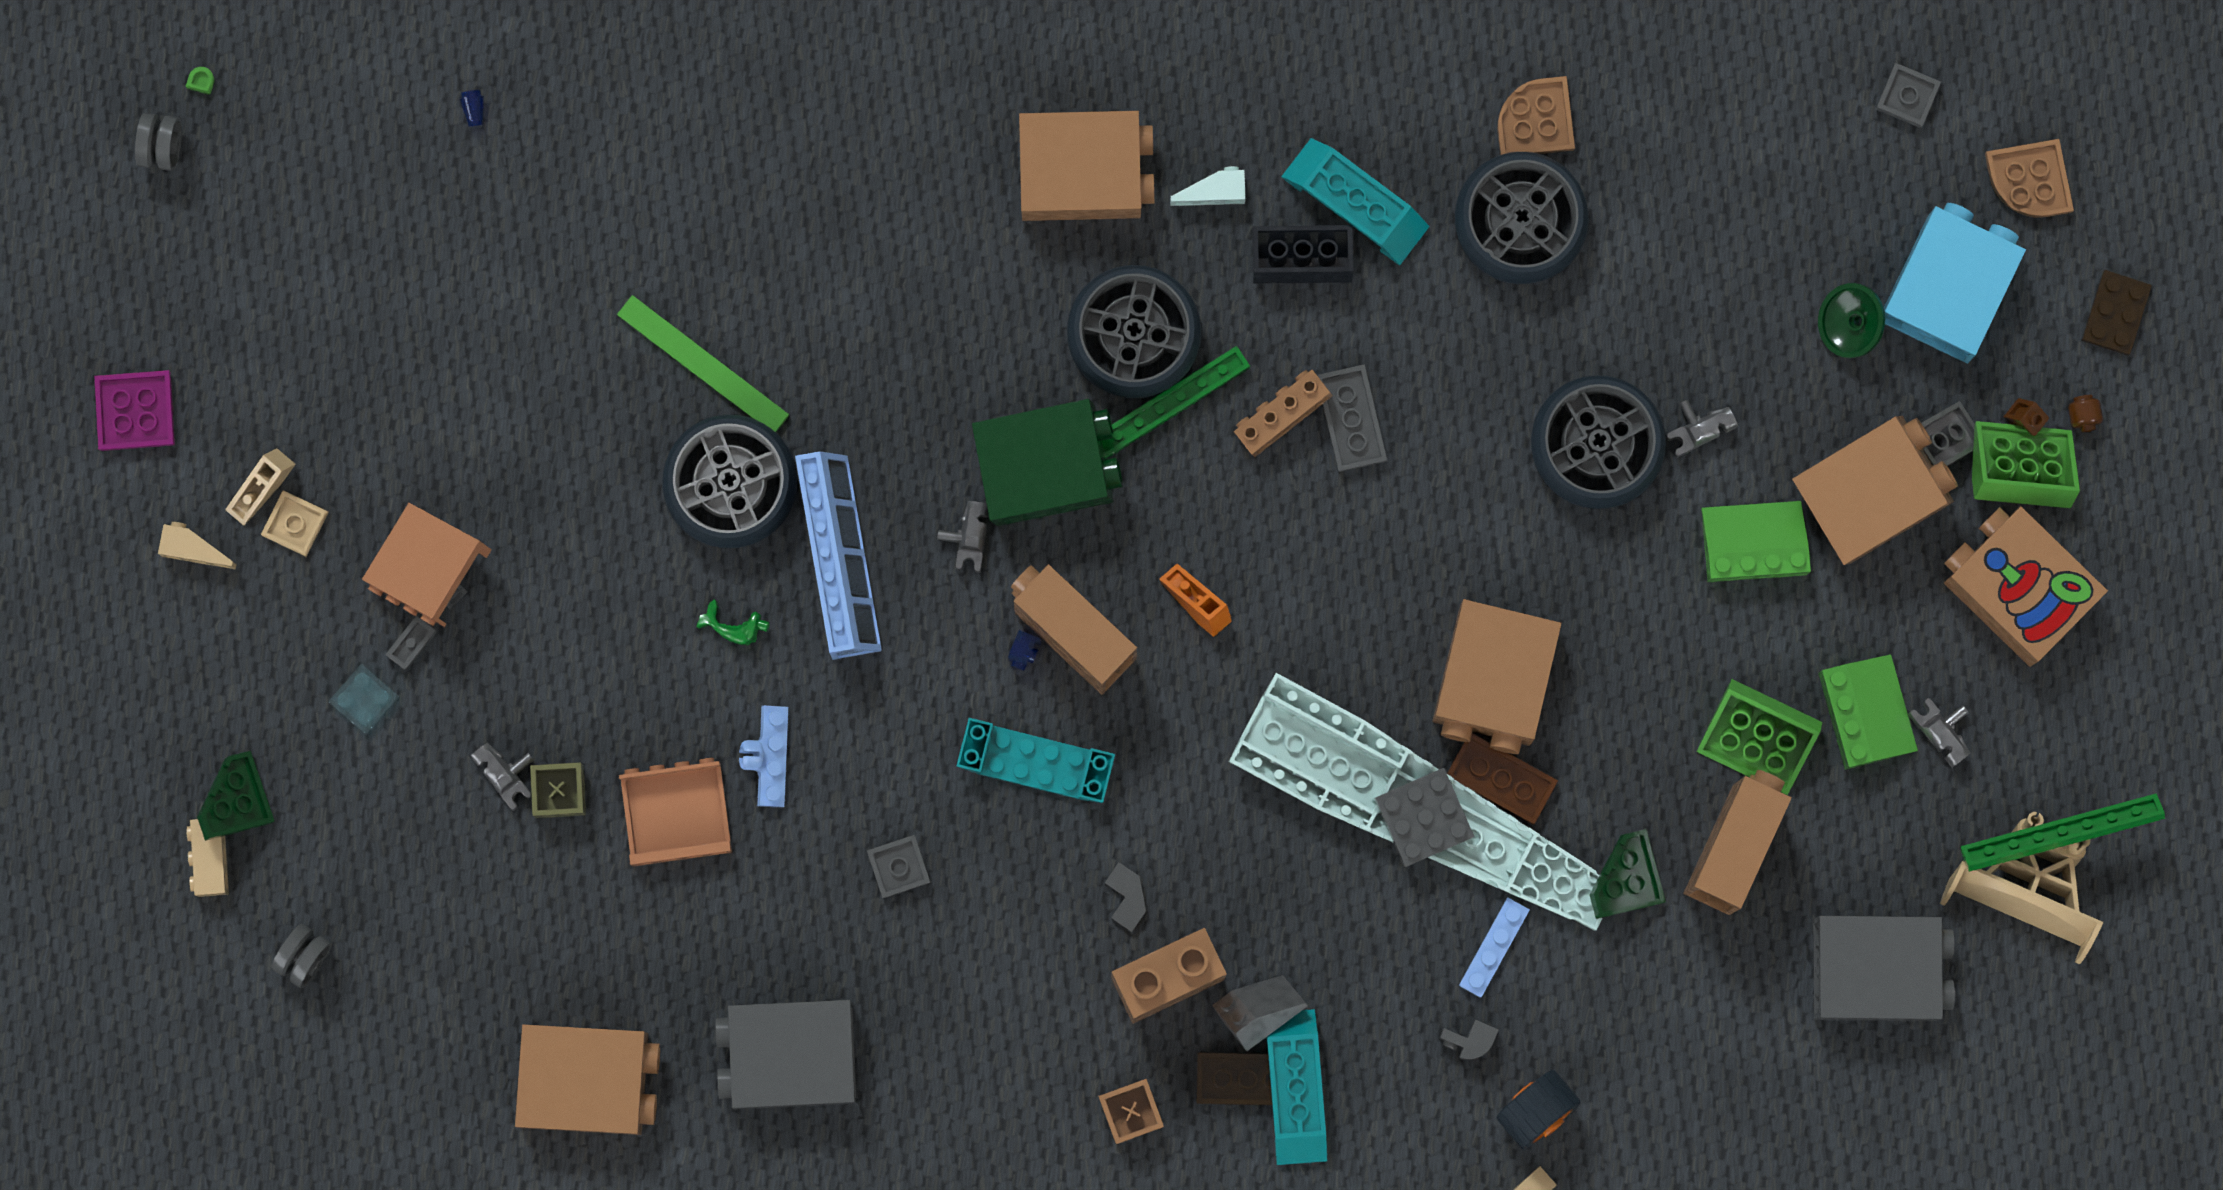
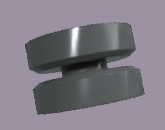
[135,112,182,171]
[271,923,332,989]

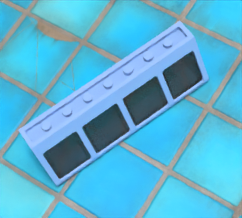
[795,452,882,660]

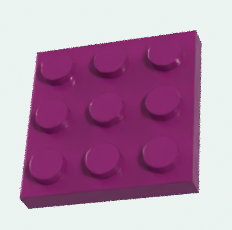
[94,370,175,451]

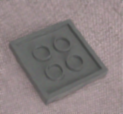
[1374,768,1474,868]

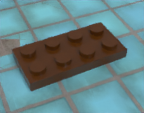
[1447,734,1558,825]

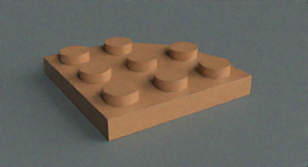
[1497,76,1575,155]
[1985,139,2074,218]

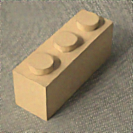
[187,819,229,897]

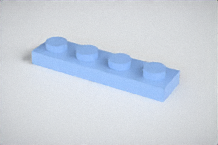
[1459,897,1530,998]

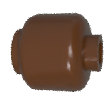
[2068,395,2103,433]

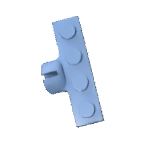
[739,705,788,808]

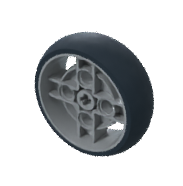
[662,415,797,548]

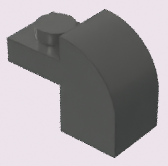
[1439,1020,1499,1060]

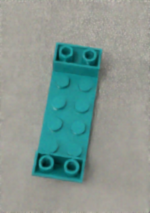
[1281,138,1430,266]
[956,718,1115,803]
[1266,1009,1327,1165]

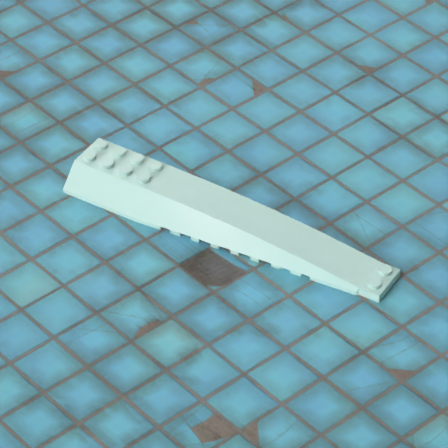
[1229,673,1602,931]

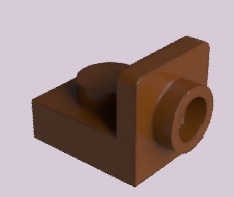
[2003,398,2049,436]

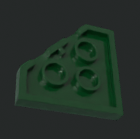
[197,751,274,841]
[1590,829,1666,919]

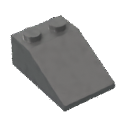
[1922,401,1975,467]
[1212,975,1308,1051]

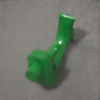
[696,600,770,645]

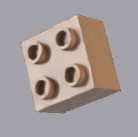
[1099,1079,1164,1145]

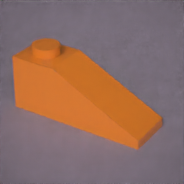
[1159,564,1232,637]

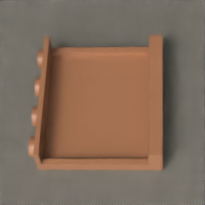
[362,503,492,627]
[619,758,732,867]

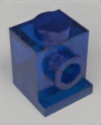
[1008,630,1042,671]

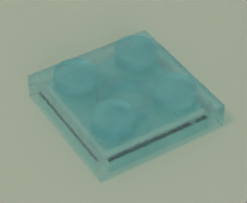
[328,664,400,735]

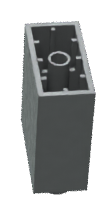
[1813,916,1955,1021]
[716,1000,857,1109]

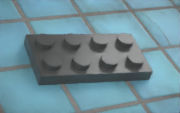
[1317,364,1387,473]

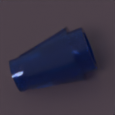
[459,90,484,127]

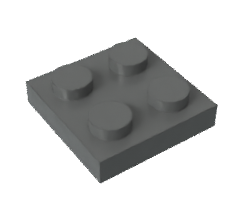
[1876,63,1941,128]
[867,835,931,899]

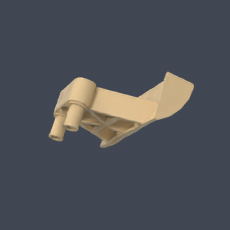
[1940,812,2103,964]

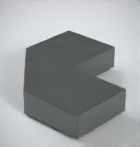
[1105,862,1146,932]

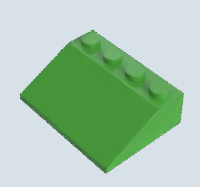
[1972,421,2080,508]
[1701,501,1811,582]
[1818,655,1918,770]
[1697,679,1822,795]

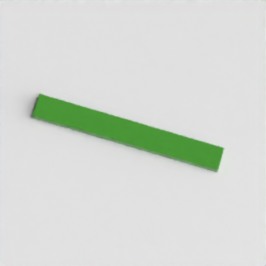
[617,295,789,432]

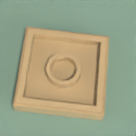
[261,490,329,557]

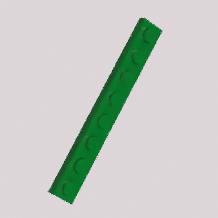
[1102,346,1250,459]
[1961,793,2165,872]

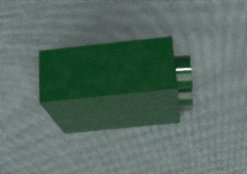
[972,399,1123,526]

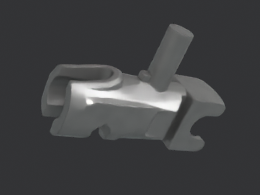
[1665,400,1738,458]
[937,501,989,573]
[1908,698,1970,768]
[470,743,534,811]

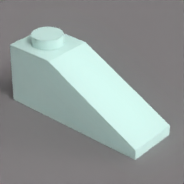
[1170,166,1245,206]

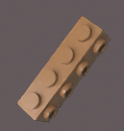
[1234,370,1333,457]

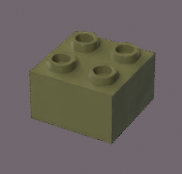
[530,762,586,818]

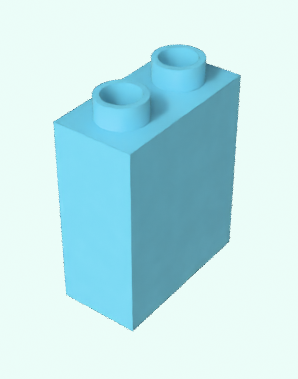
[1884,203,2026,364]

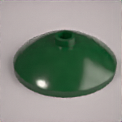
[1818,283,1885,358]

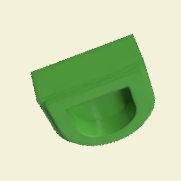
[186,67,214,95]

